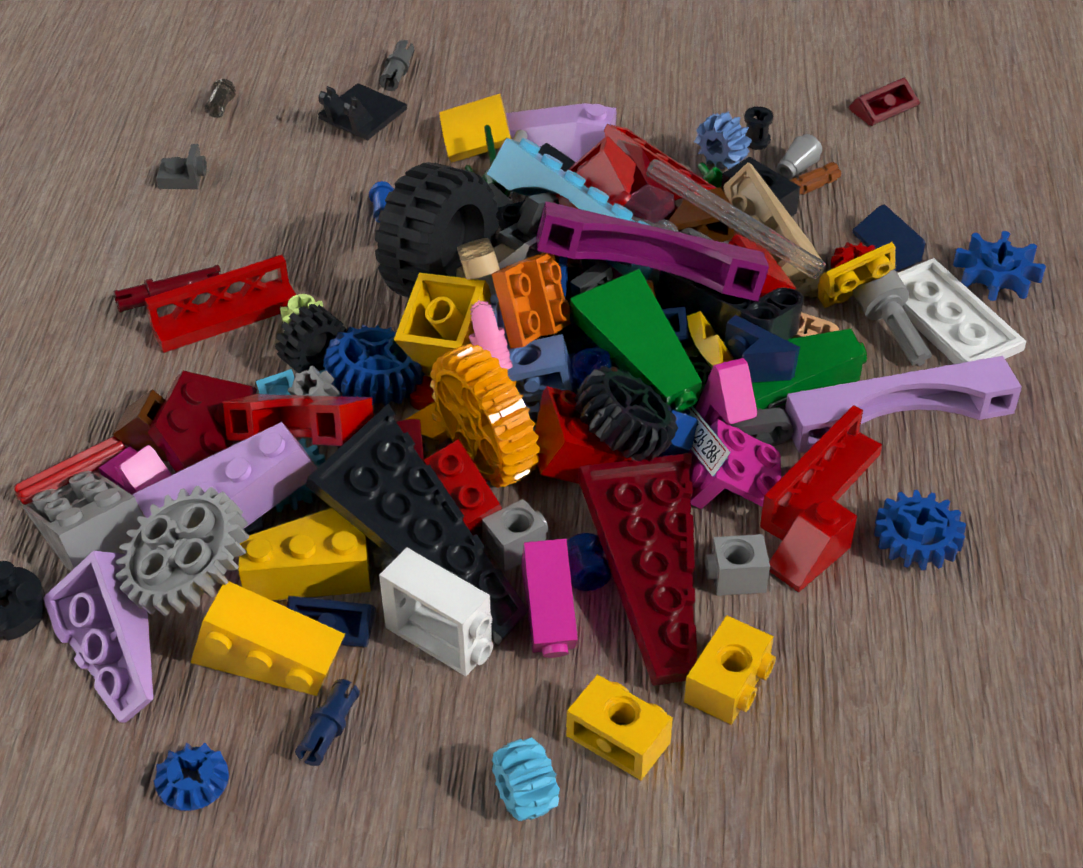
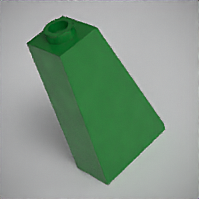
[570,269,702,411]
[733,328,867,410]

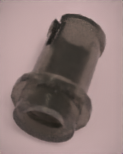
[204,79,236,118]

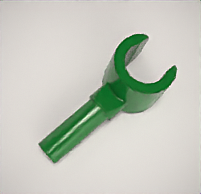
[698,162,723,188]

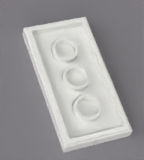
[897,258,1026,364]

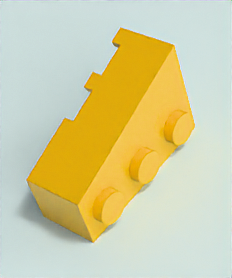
[239,508,371,601]
[190,581,345,696]

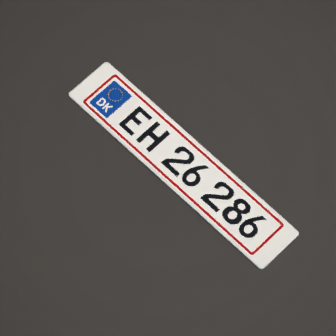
[678,406,730,477]

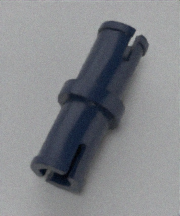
[295,679,360,766]

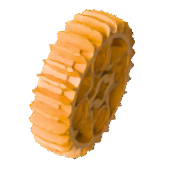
[430,344,540,488]

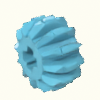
[492,737,560,821]

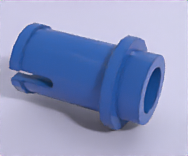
[369,181,394,223]

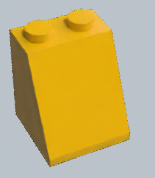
[394,273,491,376]

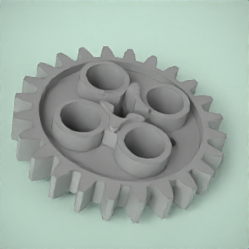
[116,486,249,616]

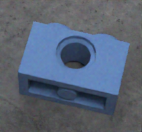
[507,334,574,403]

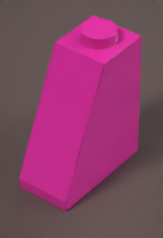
[521,539,578,658]

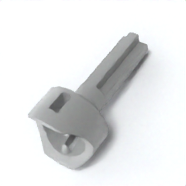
[852,269,932,366]

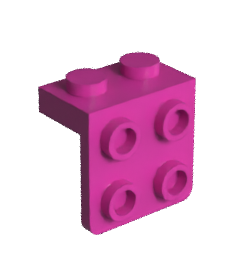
[688,419,781,509]

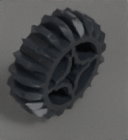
[574,366,678,461]

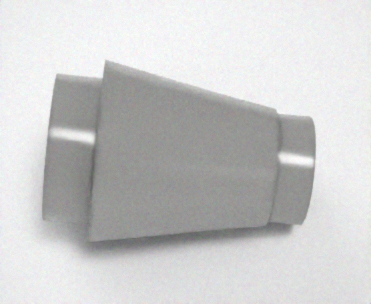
[777,134,822,180]

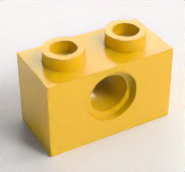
[684,615,776,725]
[566,674,673,781]

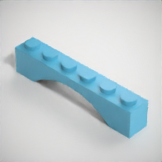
[487,138,654,280]

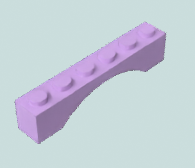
[785,356,1022,453]

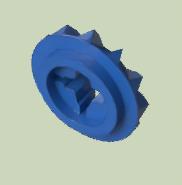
[153,742,229,811]

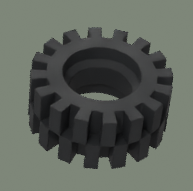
[275,304,347,374]

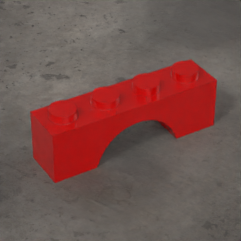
[223,394,374,446]

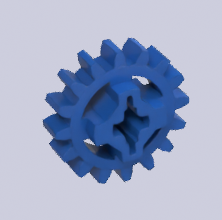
[874,490,966,570]

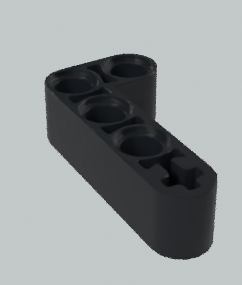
[657,270,803,340]

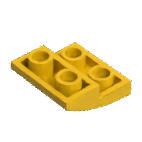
[439,94,512,163]
[818,242,895,308]

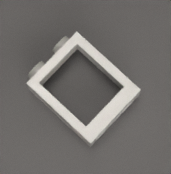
[379,548,493,676]

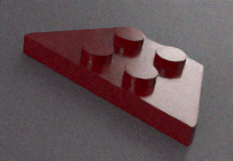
[147,370,258,473]

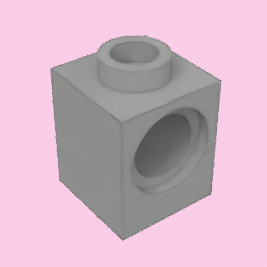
[482,499,548,572]
[705,534,770,596]

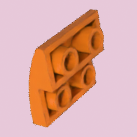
[491,252,571,349]

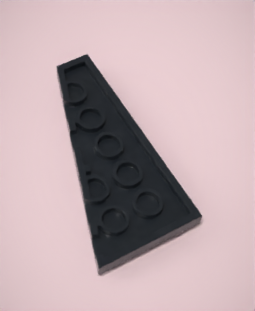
[305,404,528,645]

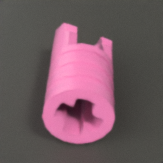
[469,299,513,369]

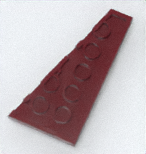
[577,453,697,686]

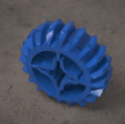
[324,324,425,406]

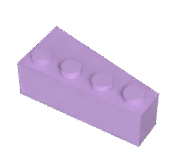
[132,422,317,529]

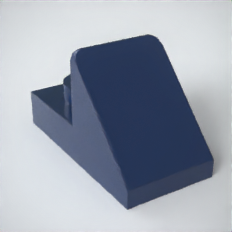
[724,315,800,382]

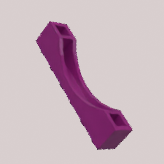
[536,201,769,301]

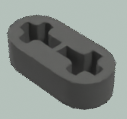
[722,408,794,446]

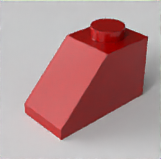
[769,494,857,593]

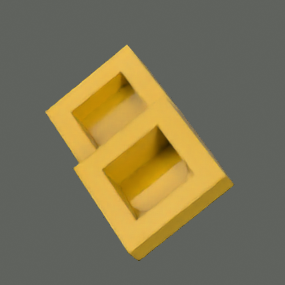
[687,311,733,368]

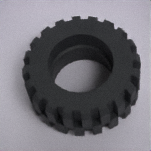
[375,162,499,298]

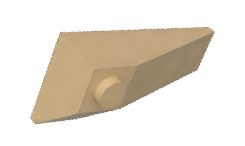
[723,162,825,283]

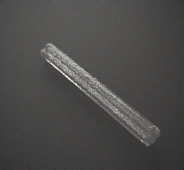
[646,159,826,279]

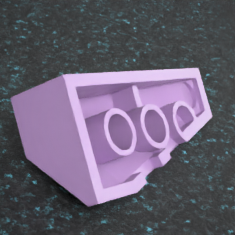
[506,103,616,162]
[43,550,153,723]

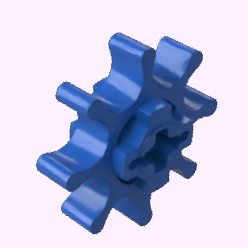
[953,231,1046,301]

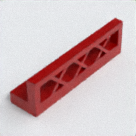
[145,255,297,353]
[760,405,882,541]

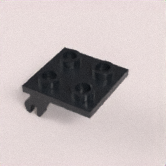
[318,83,407,140]

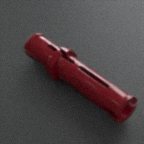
[113,265,221,313]

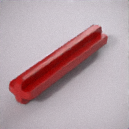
[14,436,126,505]

